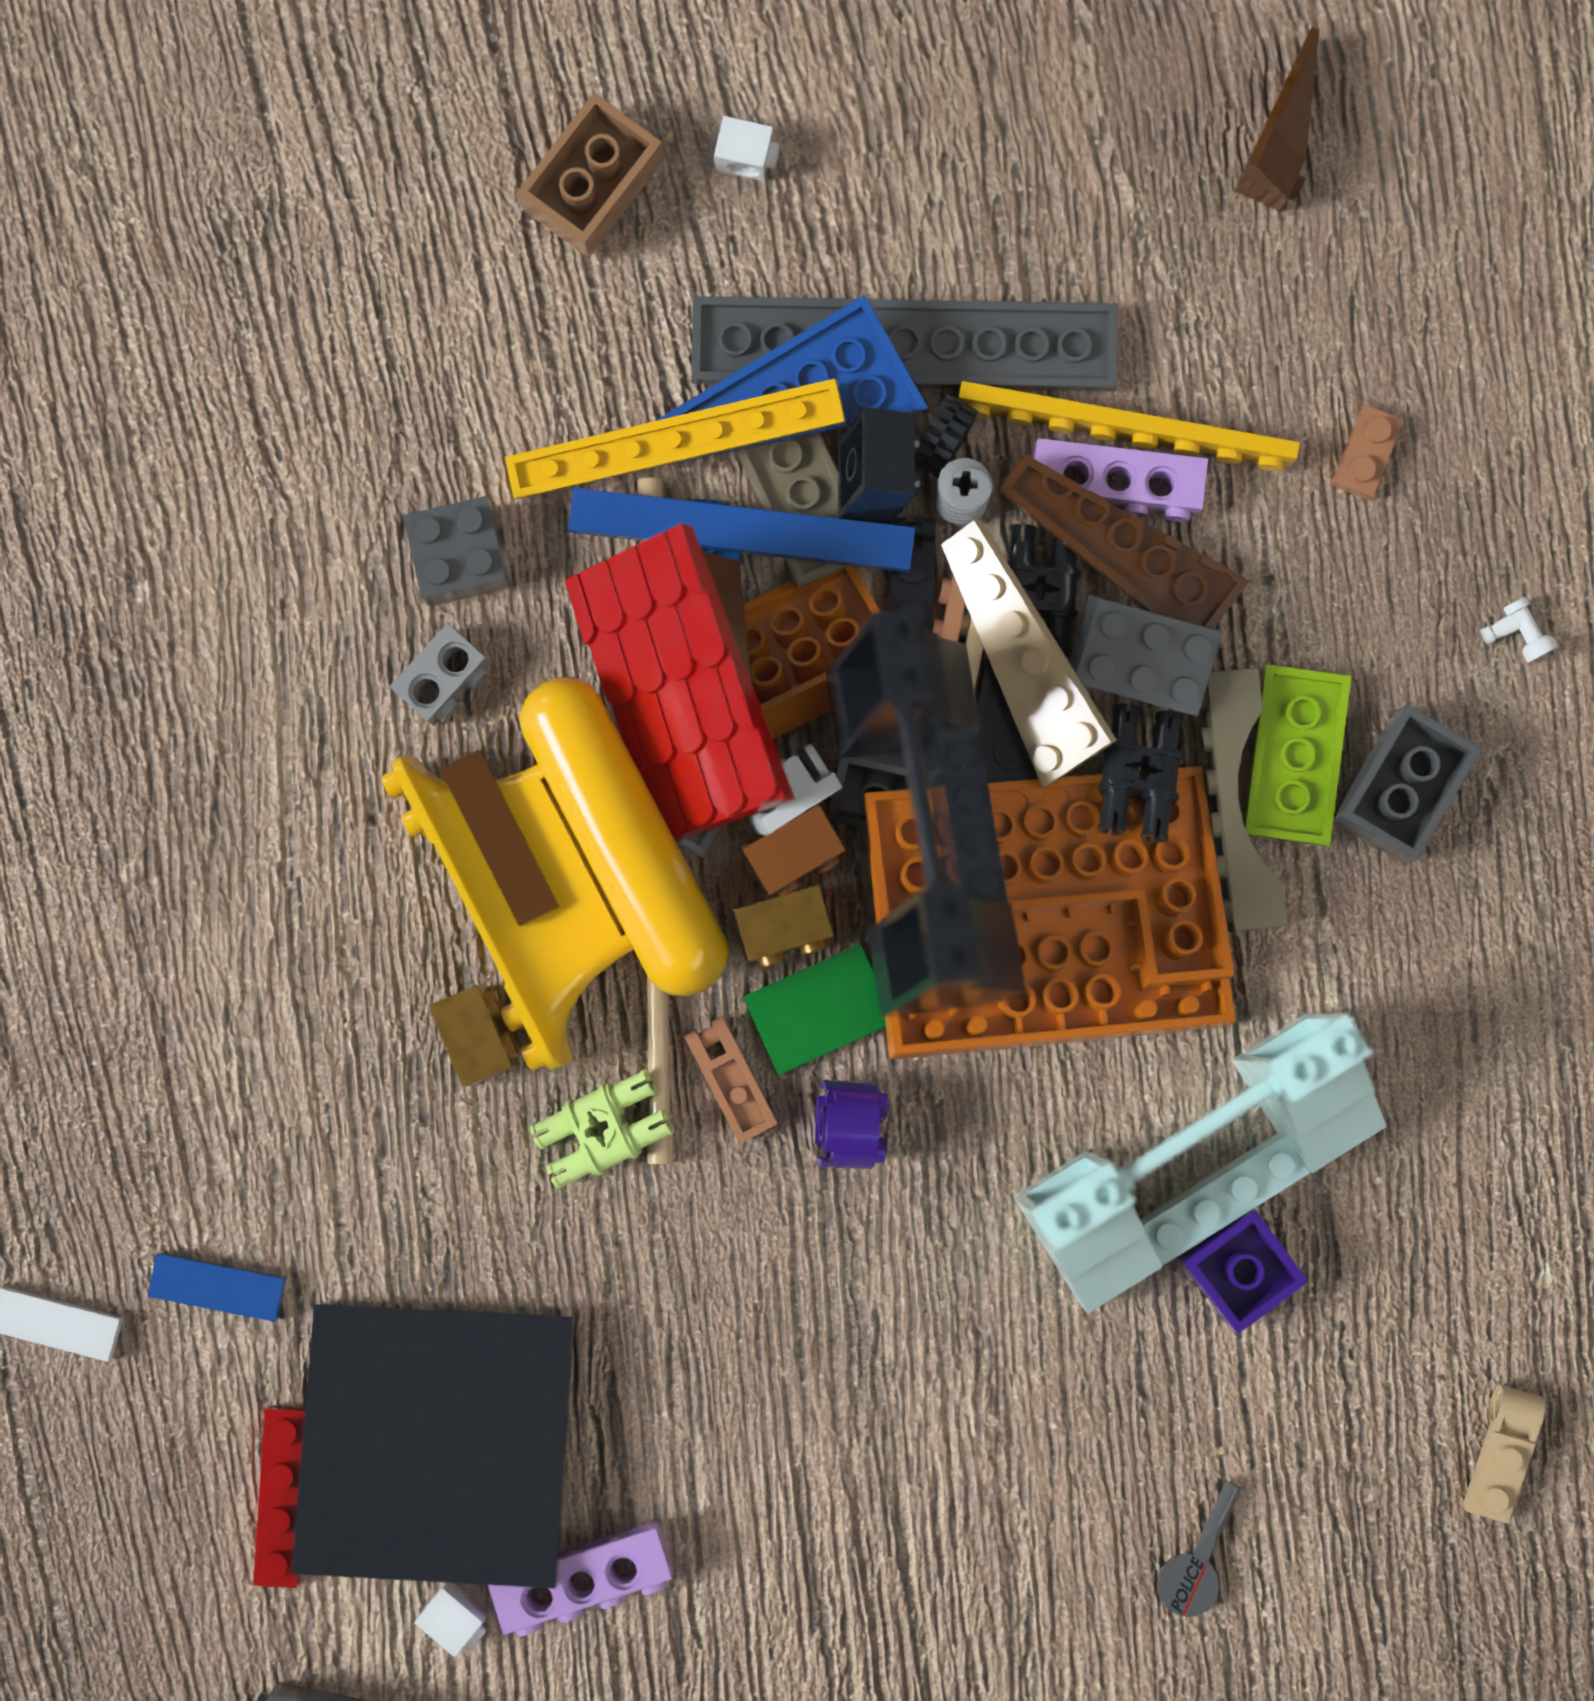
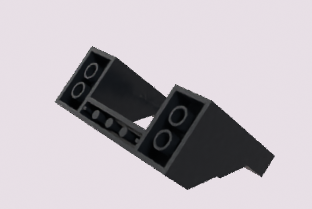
[825,608,1026,1018]

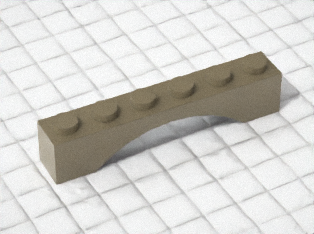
[1199,668,1288,932]

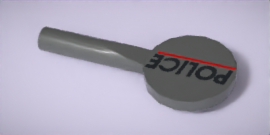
[1157,1480,1241,1617]

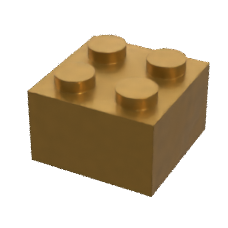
[734,885,833,968]
[428,985,522,1087]

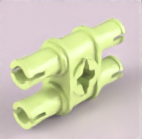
[530,1069,675,1189]

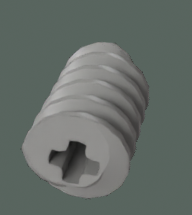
[934,458,993,528]

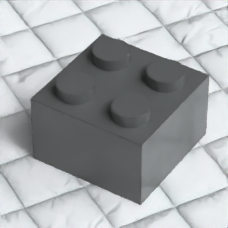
[403,496,512,607]

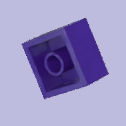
[1177,1209,1309,1334]

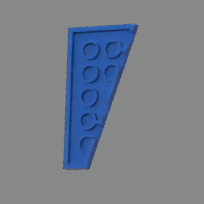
[655,295,930,465]

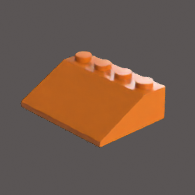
[744,566,881,739]

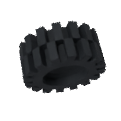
[915,394,978,478]

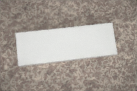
[0,1285,123,1362]

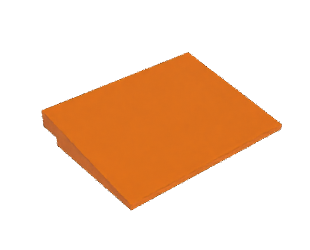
[864,766,1236,1060]

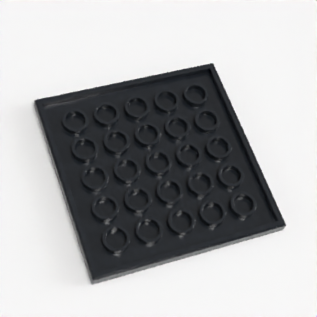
[291,1304,575,1589]

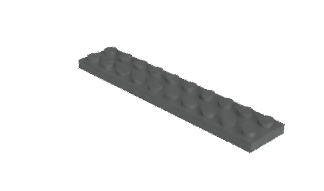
[691,296,1118,391]

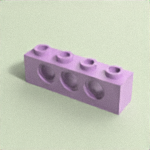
[1033,438,1208,522]
[488,1520,674,1637]

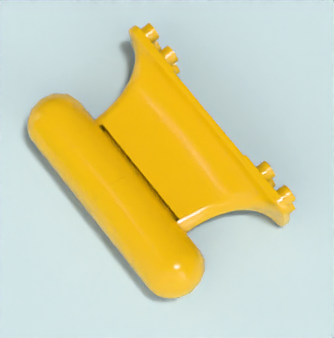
[381,677,729,1071]

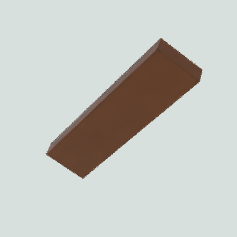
[440,750,560,927]

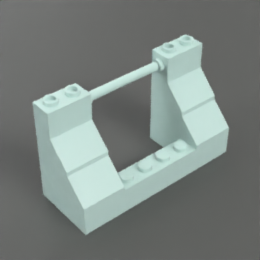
[1013,1014,1387,1314]

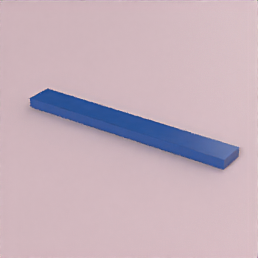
[568,487,915,573]

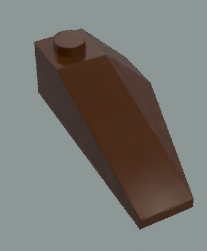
[1234,26,1319,212]

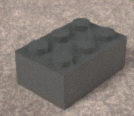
[1069,594,1223,716]
[1333,704,1482,864]

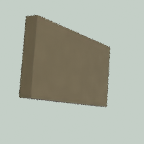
[736,433,849,589]

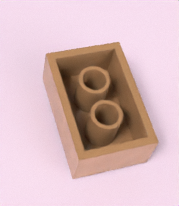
[516,92,665,258]

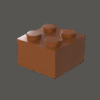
[739,804,845,896]

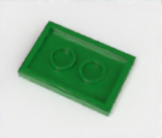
[743,943,886,1076]

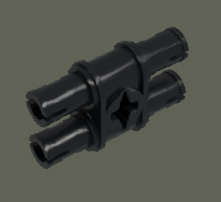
[1007,524,1082,659]
[1098,703,1183,843]

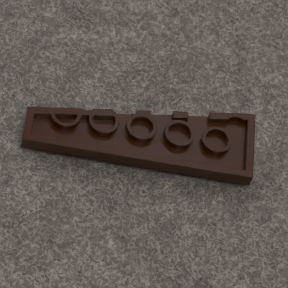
[996,455,1250,629]

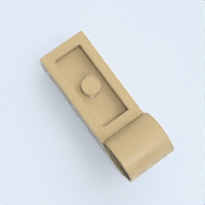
[1463,1384,1546,1524]

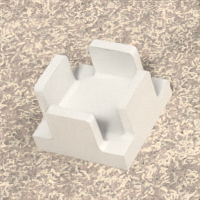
[748,743,842,835]

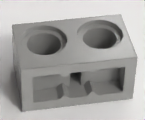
[389,623,491,726]

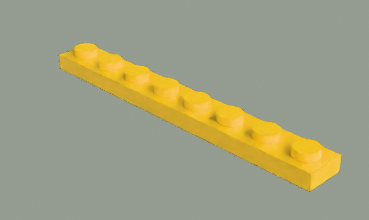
[505,379,846,499]
[958,381,1300,472]

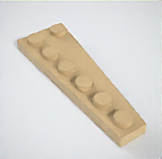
[941,520,1117,787]

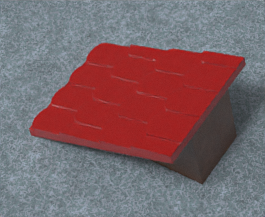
[565,523,795,842]

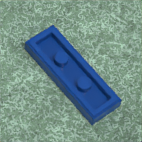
[147,1252,287,1322]

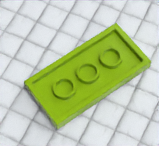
[1243,664,1352,847]

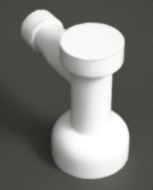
[1480,596,1559,663]

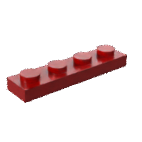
[253,1406,305,1588]

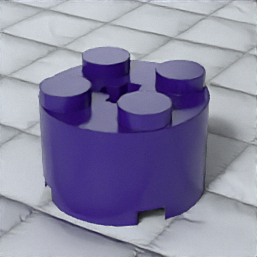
[815,1080,888,1169]

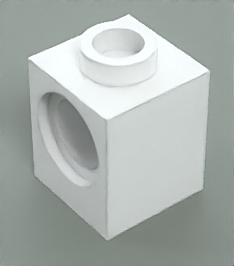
[714,116,780,181]

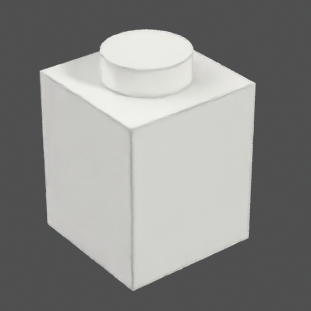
[414,1583,488,1657]

